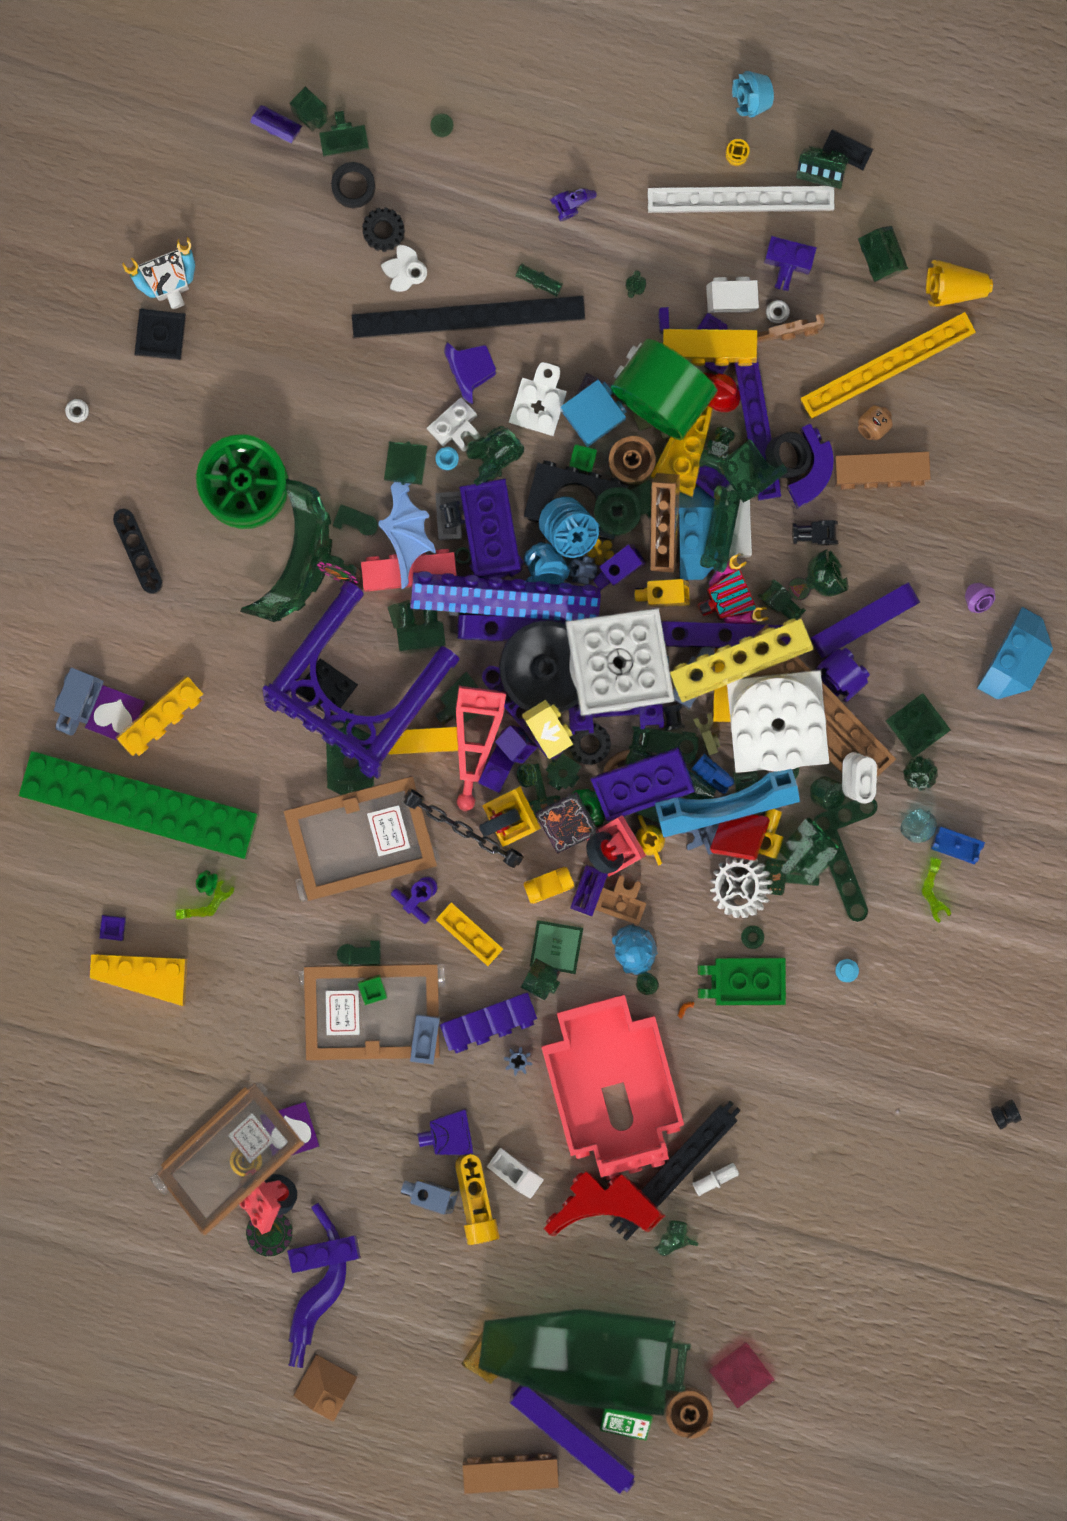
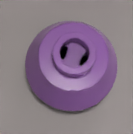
[965,583,995,613]

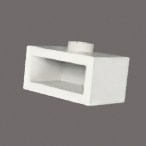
[706,277,759,313]

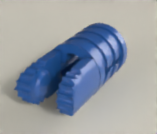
[691,753,735,794]

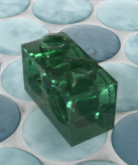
[289,86,328,132]

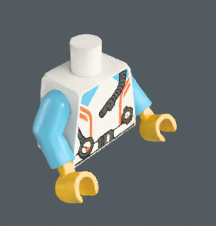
[122,237,196,309]

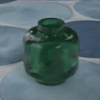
[810,776,845,810]

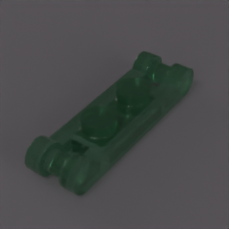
[700,485,741,573]

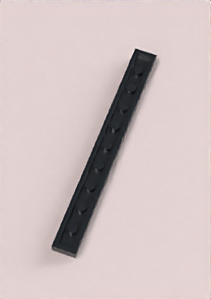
[351,296,585,339]

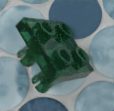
[885,693,951,758]

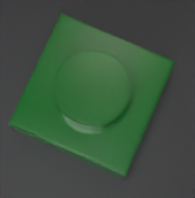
[569,444,597,473]
[358,975,388,1005]

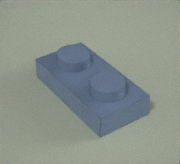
[410,1014,440,1064]

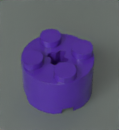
[815,648,870,702]

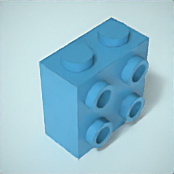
[560,380,626,447]

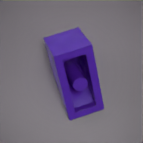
[478,745,515,793]

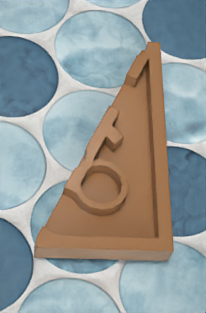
[757,314,825,343]

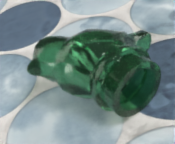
[654,1220,698,1256]

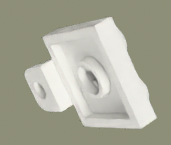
[509,362,567,436]

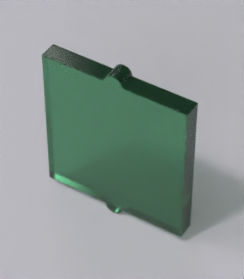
[384,442,428,485]

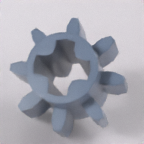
[568,556,597,585]
[504,1047,532,1076]

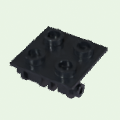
[296,658,358,716]

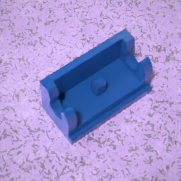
[931,827,985,865]

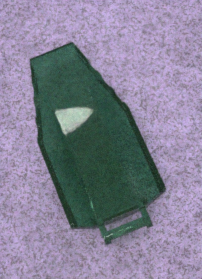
[478,1309,691,1416]

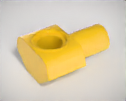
[758,809,784,859]

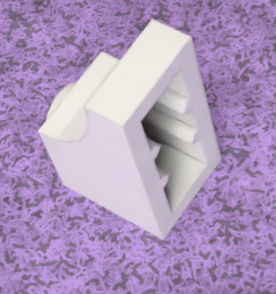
[487,1148,544,1199]

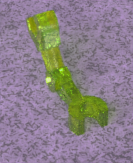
[921,857,951,923]
[175,880,235,919]

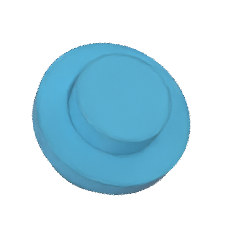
[435,447,459,470]
[835,959,859,982]

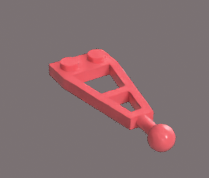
[456,686,506,811]

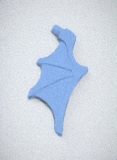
[378,473,436,589]

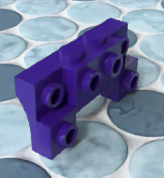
[568,702,664,735]

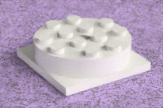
[566,608,674,716]
[727,670,829,773]

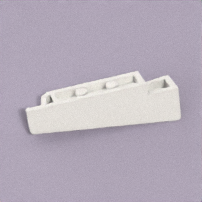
[724,444,752,558]

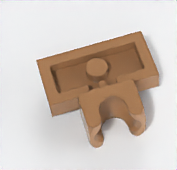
[595,875,647,925]

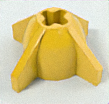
[635,815,665,866]

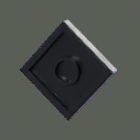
[134,309,186,361]

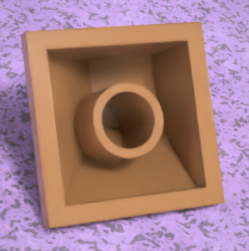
[294,1354,357,1422]

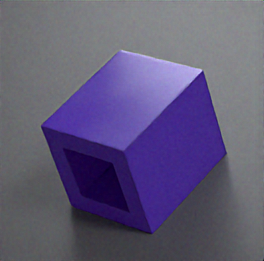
[495,725,538,764]

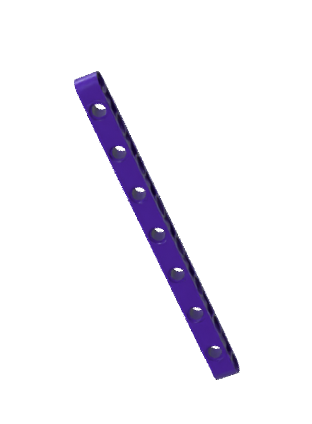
[457,615,806,648]

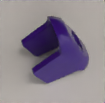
[444,342,496,404]

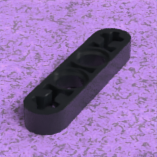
[113,509,163,594]

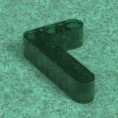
[811,799,878,922]

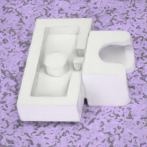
[427,397,480,451]

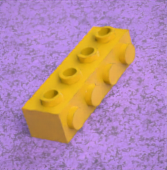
[663,329,757,366]
[115,676,203,756]

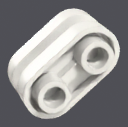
[842,752,877,804]

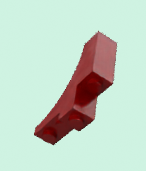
[543,1171,666,1236]

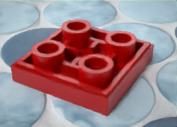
[710,814,770,861]

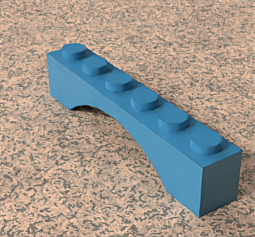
[655,769,800,838]

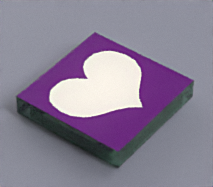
[85,685,146,741]
[261,1101,320,1157]

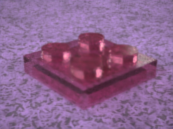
[709,1342,775,1409]

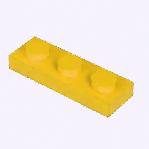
[436,902,503,966]

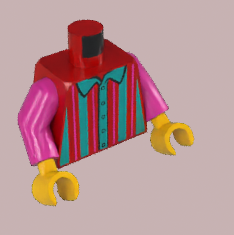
[698,553,769,624]

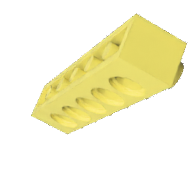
[670,619,814,703]

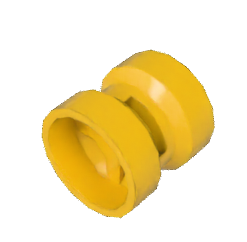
[725,139,750,166]

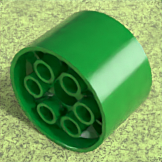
[611,338,718,440]

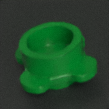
[196,870,218,896]

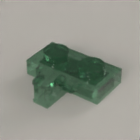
[319,111,369,157]

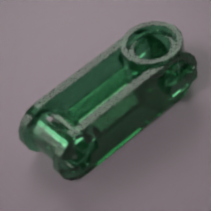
[628,726,699,763]

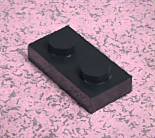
[821,129,874,170]

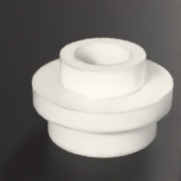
[766,300,790,324]
[65,399,89,423]

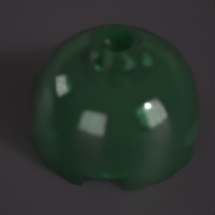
[805,549,849,597]

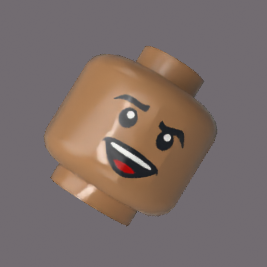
[858,406,893,440]

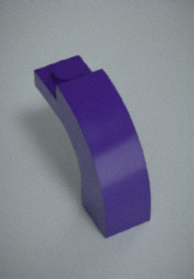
[787,423,834,509]

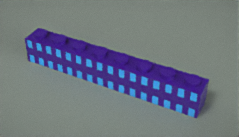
[411,571,601,621]

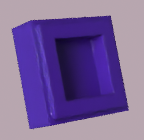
[658,307,669,334]
[99,915,126,941]

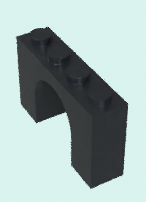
[524,460,628,542]

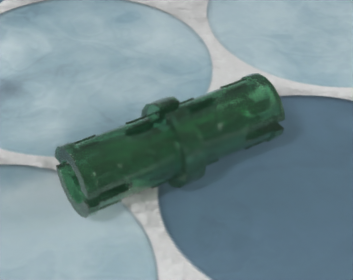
[515,263,563,297]

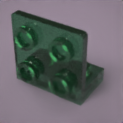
[717,440,788,503]

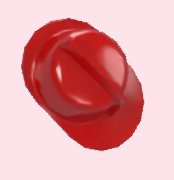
[703,372,740,412]

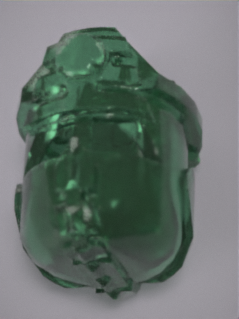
[466,426,524,486]

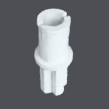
[692,1163,739,1196]

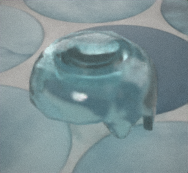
[900,808,937,843]

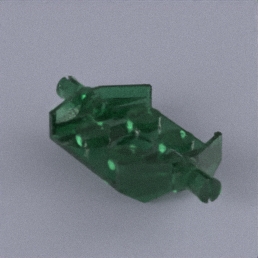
[326,710,374,813]

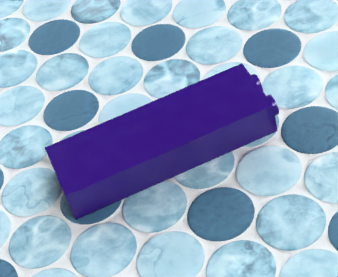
[510,1379,635,1494]

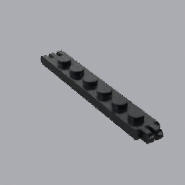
[609,1100,741,1241]

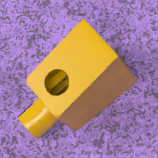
[635,579,690,607]

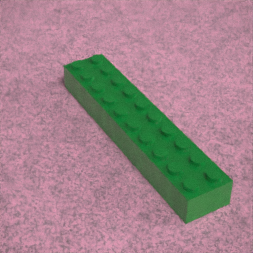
[18,751,259,860]

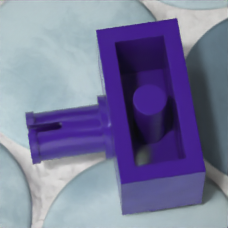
[764,236,816,291]

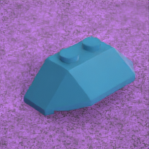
[679,487,726,580]
[977,607,1053,700]

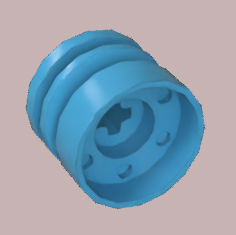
[539,497,599,558]

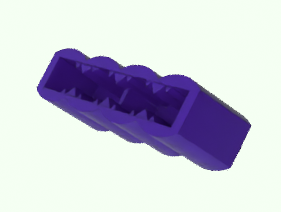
[440,992,537,1054]

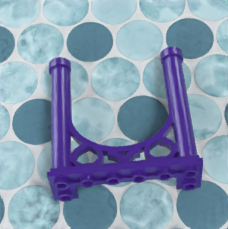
[263,581,460,779]

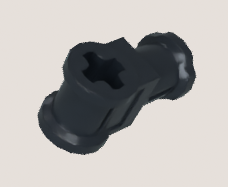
[792,520,839,546]

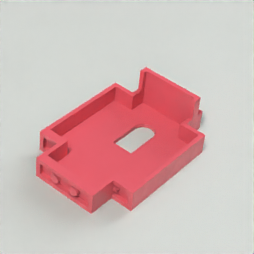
[541,995,684,1180]

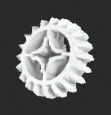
[710,857,773,918]

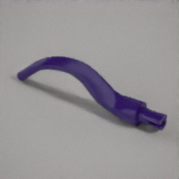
[288,1202,346,1368]

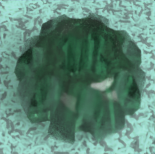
[903,756,938,791]

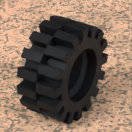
[362,207,405,252]
[569,723,611,765]

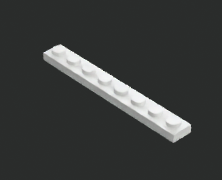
[648,186,834,213]

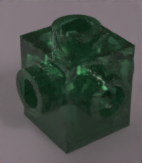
[545,753,582,791]
[521,958,561,1000]

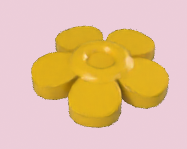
[587,539,614,565]

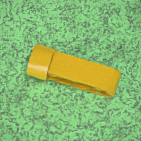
[455,1154,500,1245]

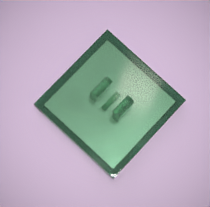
[530,920,583,974]

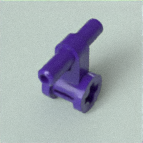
[550,188,597,221]
[391,876,438,924]

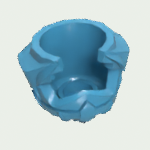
[524,542,570,584]
[612,924,658,975]

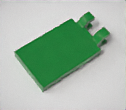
[698,958,786,1005]

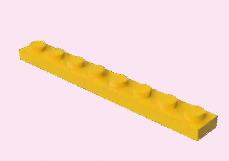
[800,312,976,420]

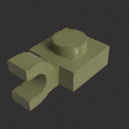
[693,713,720,756]

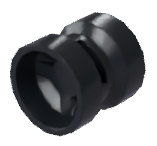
[990,1099,1022,1130]

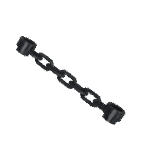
[403,788,524,868]

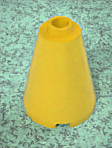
[926,260,993,307]

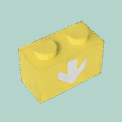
[522,700,573,759]

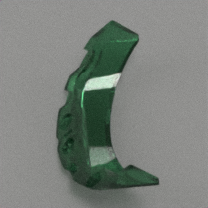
[240,479,332,622]

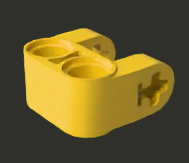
[523,867,575,904]

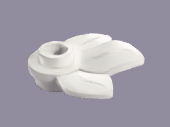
[381,245,427,292]

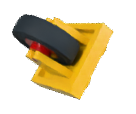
[479,786,541,847]

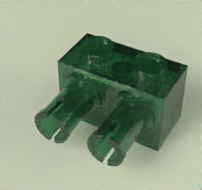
[396,603,447,654]

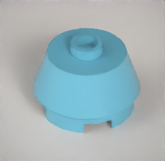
[732,71,774,118]

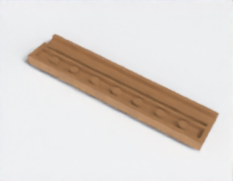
[735,624,896,777]

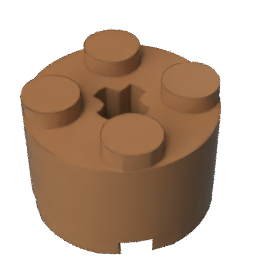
[608,436,656,485]
[665,1387,713,1439]

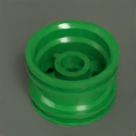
[196,434,289,529]

